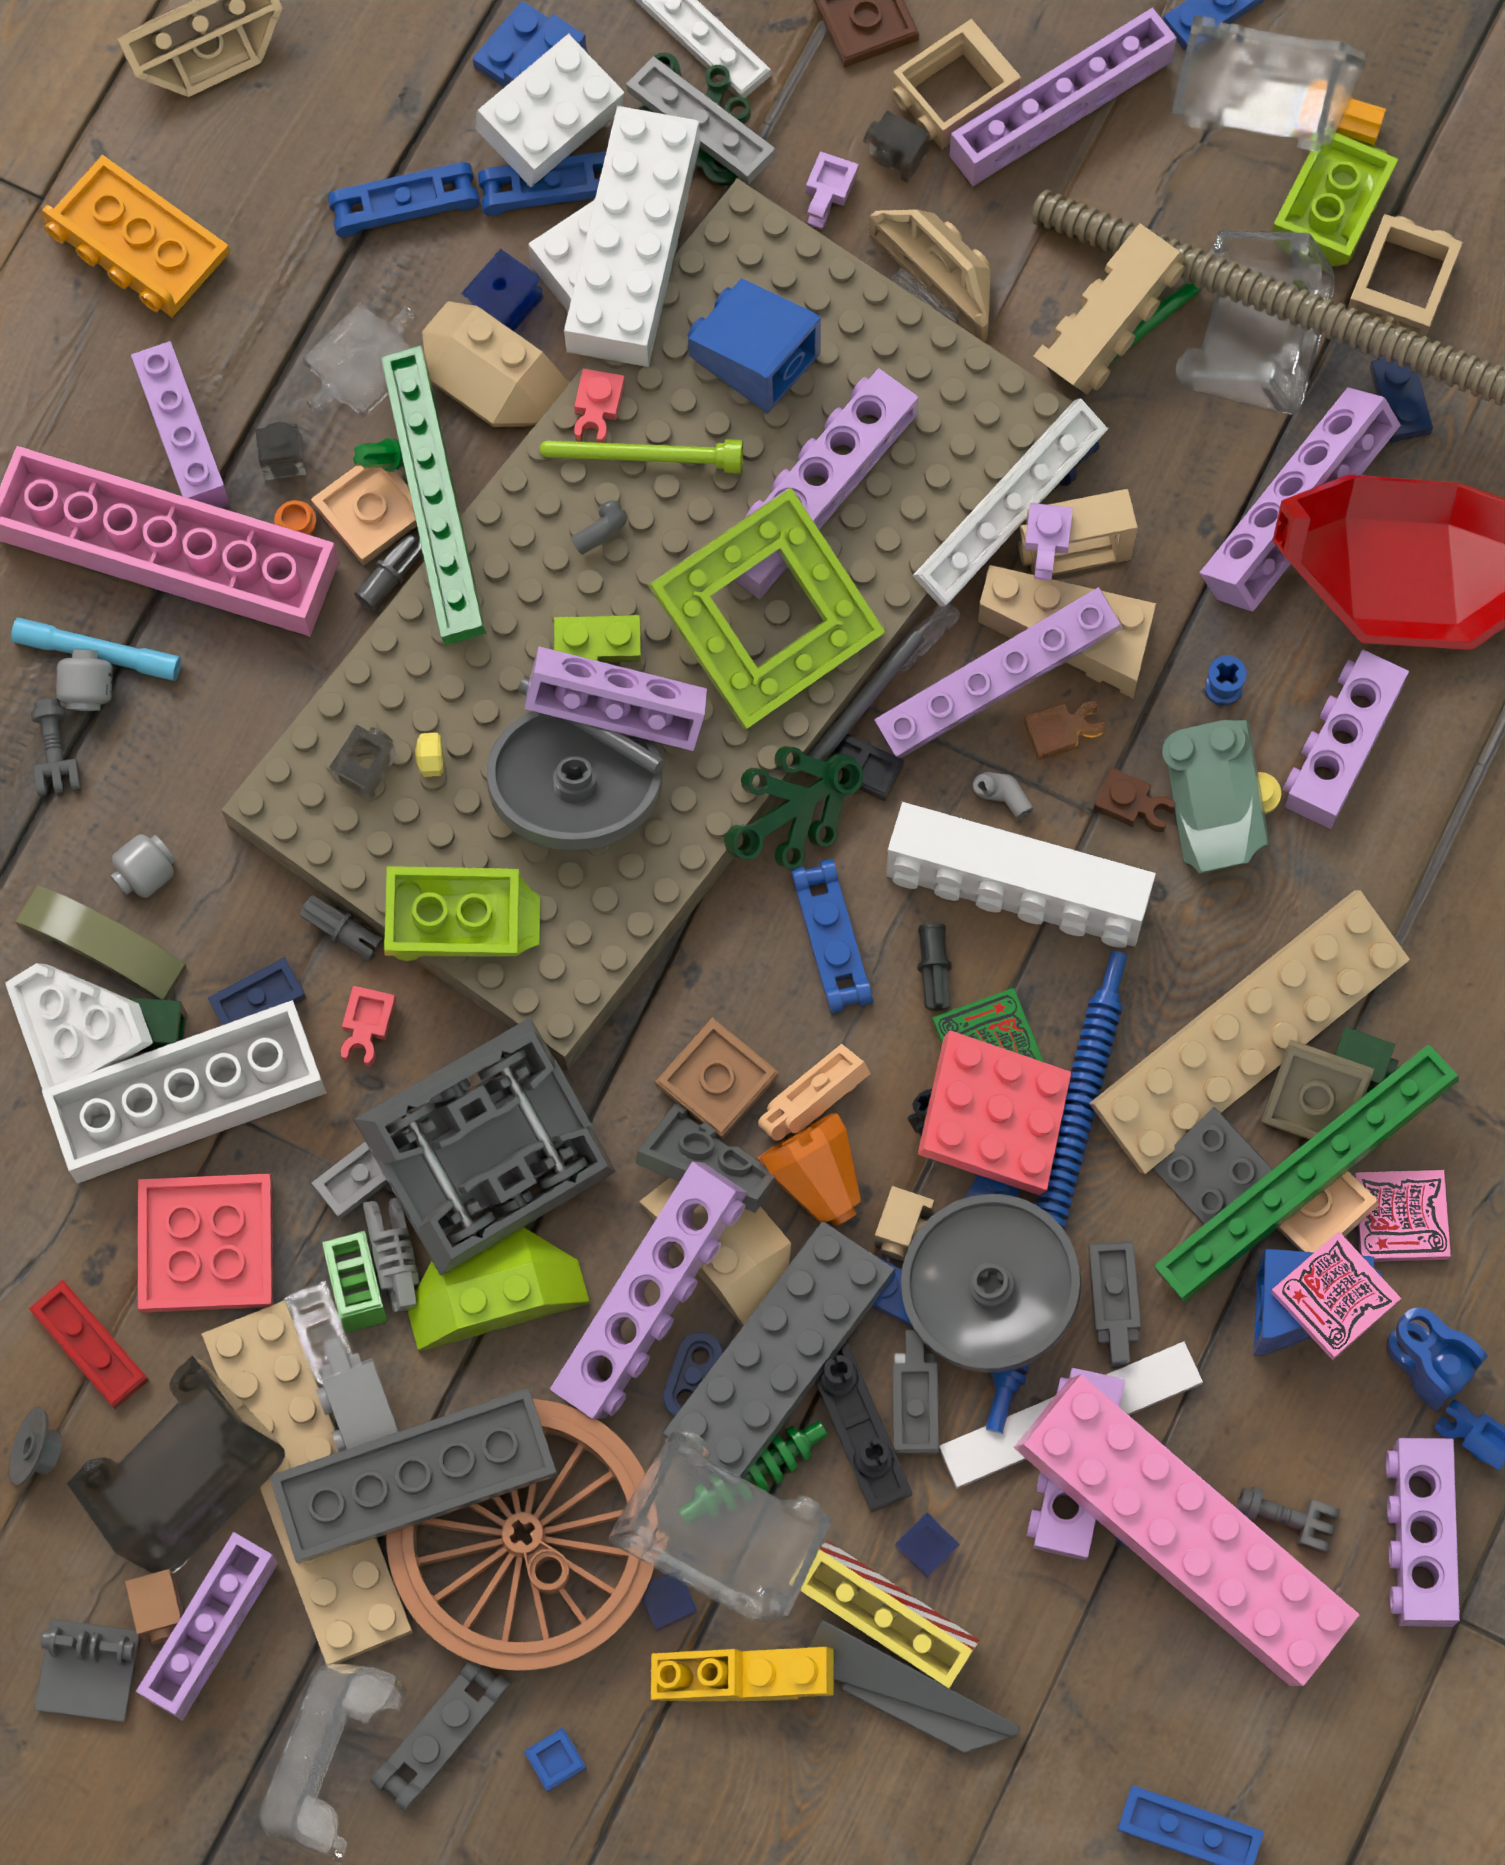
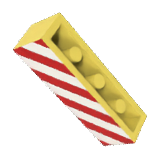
[795,1540,980,1688]

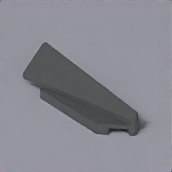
[809,1620,1020,1754]

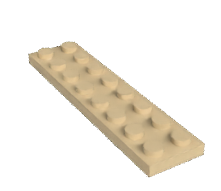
[1089,890,1410,1174]
[202,1300,413,1667]

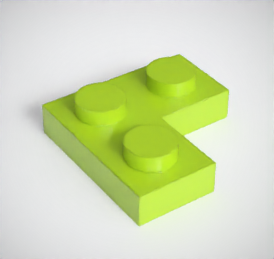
[554,615,641,662]

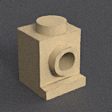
[874,1186,934,1261]

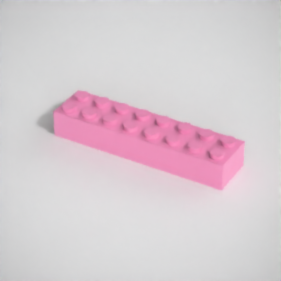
[0,446,339,637]
[1013,1374,1360,1686]

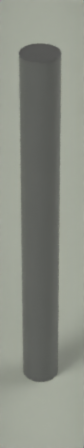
[807,629,925,761]
[518,677,665,775]

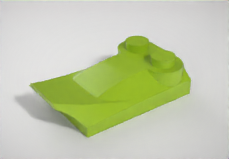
[1272,127,1398,266]
[384,866,540,961]

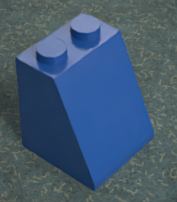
[687,278,821,414]
[1253,1249,1382,1356]

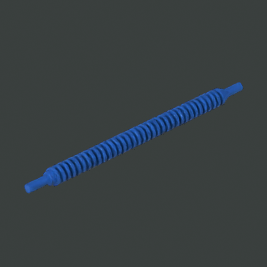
[985,951,1127,1434]

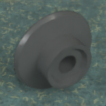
[9,1407,62,1485]

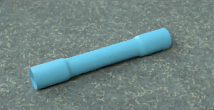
[11,617,181,681]

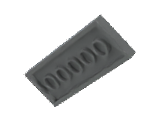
[663,1221,896,1487]
[270,1387,558,1564]

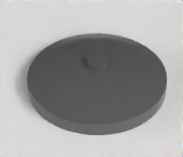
[487,711,662,850]
[901,1194,1081,1373]

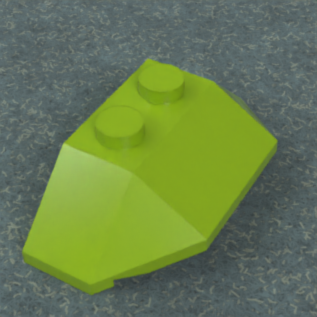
[407,1227,590,1352]

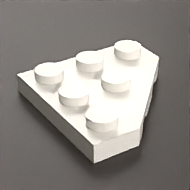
[5,963,153,1090]

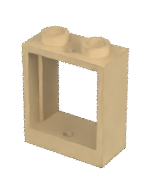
[891,19,1021,149]
[1347,214,1463,339]
[1018,489,1138,576]

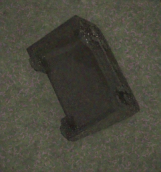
[67,1355,285,1573]

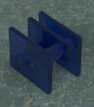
[461,248,544,331]

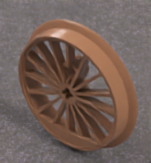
[386,1399,659,1671]

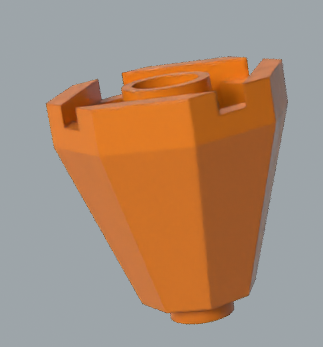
[756,1113,861,1227]

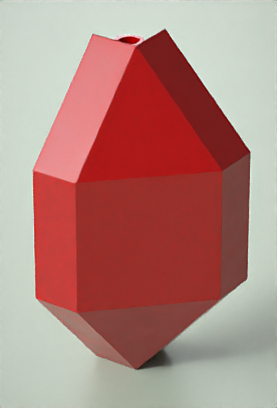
[1272,475,1505,650]

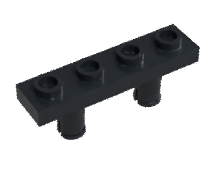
[815,1341,912,1513]

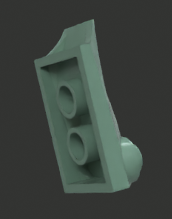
[1162,720,1270,874]

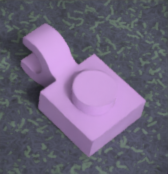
[806,151,859,230]
[1025,503,1073,580]

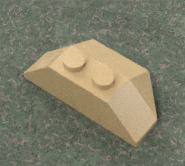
[117,0,283,97]
[869,210,991,342]
[422,301,569,427]
[639,1178,791,1327]

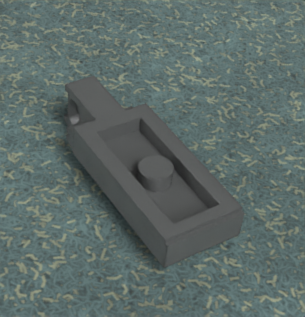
[1088,1241,1141,1368]
[893,1329,939,1455]

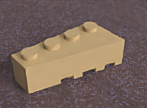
[1033,223,1186,395]
[978,565,1156,699]

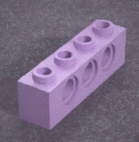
[131,341,230,508]
[524,646,707,751]
[1283,649,1409,829]
[1027,1368,1125,1561]
[1386,1438,1460,1627]
[136,1532,278,1721]

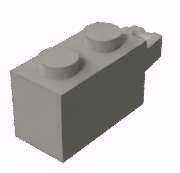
[316,1335,399,1452]

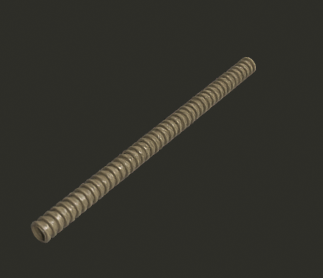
[1032,189,1505,406]

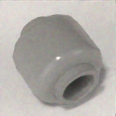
[56,650,113,711]
[110,834,176,898]

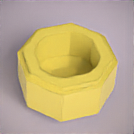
[415,733,444,777]

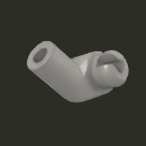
[973,772,1034,820]

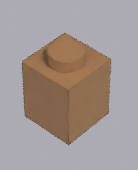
[125,1569,184,1644]

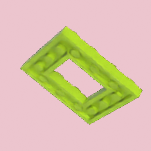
[648,488,885,729]

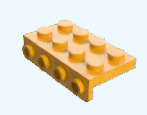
[41,155,230,318]

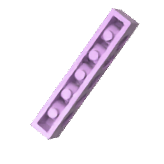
[949,7,1177,186]
[734,368,919,600]
[1200,387,1401,612]
[874,587,1123,759]
[550,1162,748,1419]

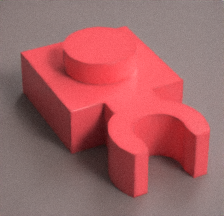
[574,368,625,443]
[341,986,397,1067]

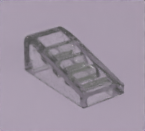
[284,1281,354,1384]

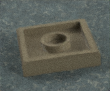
[1261,1040,1374,1140]

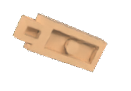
[758,1044,871,1141]

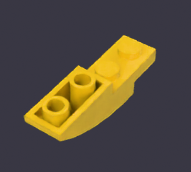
[651,1647,834,1701]

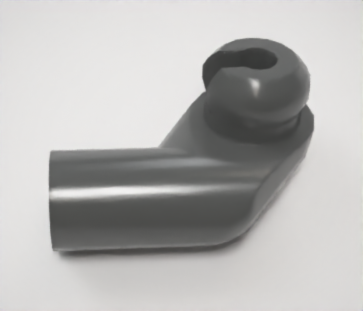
[571,500,627,555]

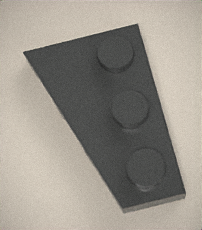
[636,1102,775,1213]

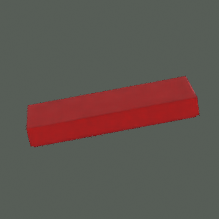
[28,1280,149,1409]

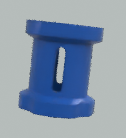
[1205,655,1247,706]

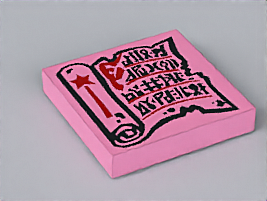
[1354,1170,1451,1262]
[1271,1232,1401,1360]

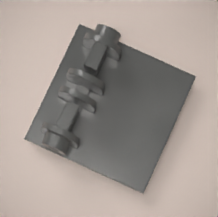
[1153,1107,1273,1224]
[34,1619,140,1722]

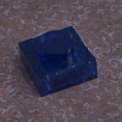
[895,1512,959,1579]
[642,1569,698,1631]

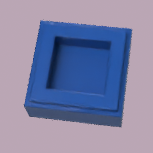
[524,1728,587,1792]

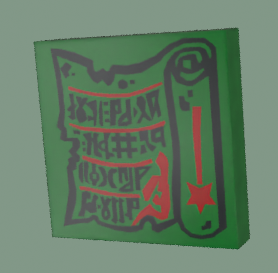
[932,988,1044,1062]

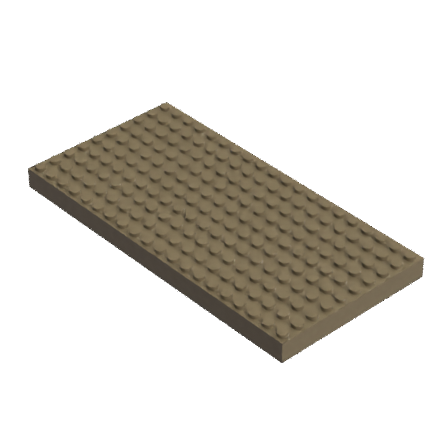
[221,178,1073,1071]

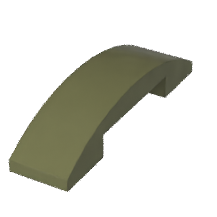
[15,885,186,1000]

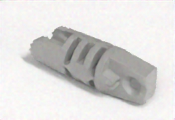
[363,1198,419,1313]

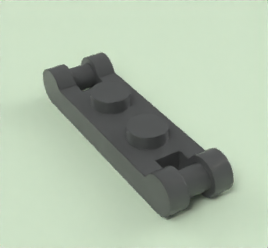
[370,1661,512,1812]

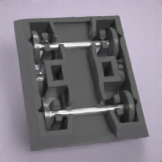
[353,1017,616,1275]

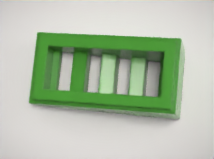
[322,1231,387,1332]

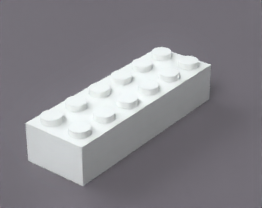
[564,106,700,367]
[886,802,1156,948]
[42,1000,326,1184]

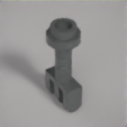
[31,699,81,796]
[1236,1486,1340,1554]

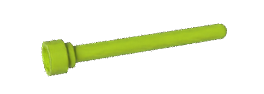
[539,439,743,474]

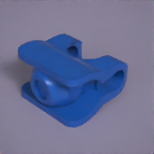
[1387,1308,1488,1411]

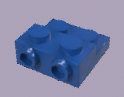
[472,0,587,87]

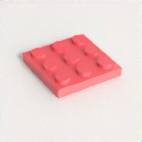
[918,1030,1071,1196]
[138,1174,273,1313]

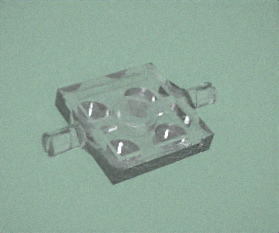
[303,302,417,418]

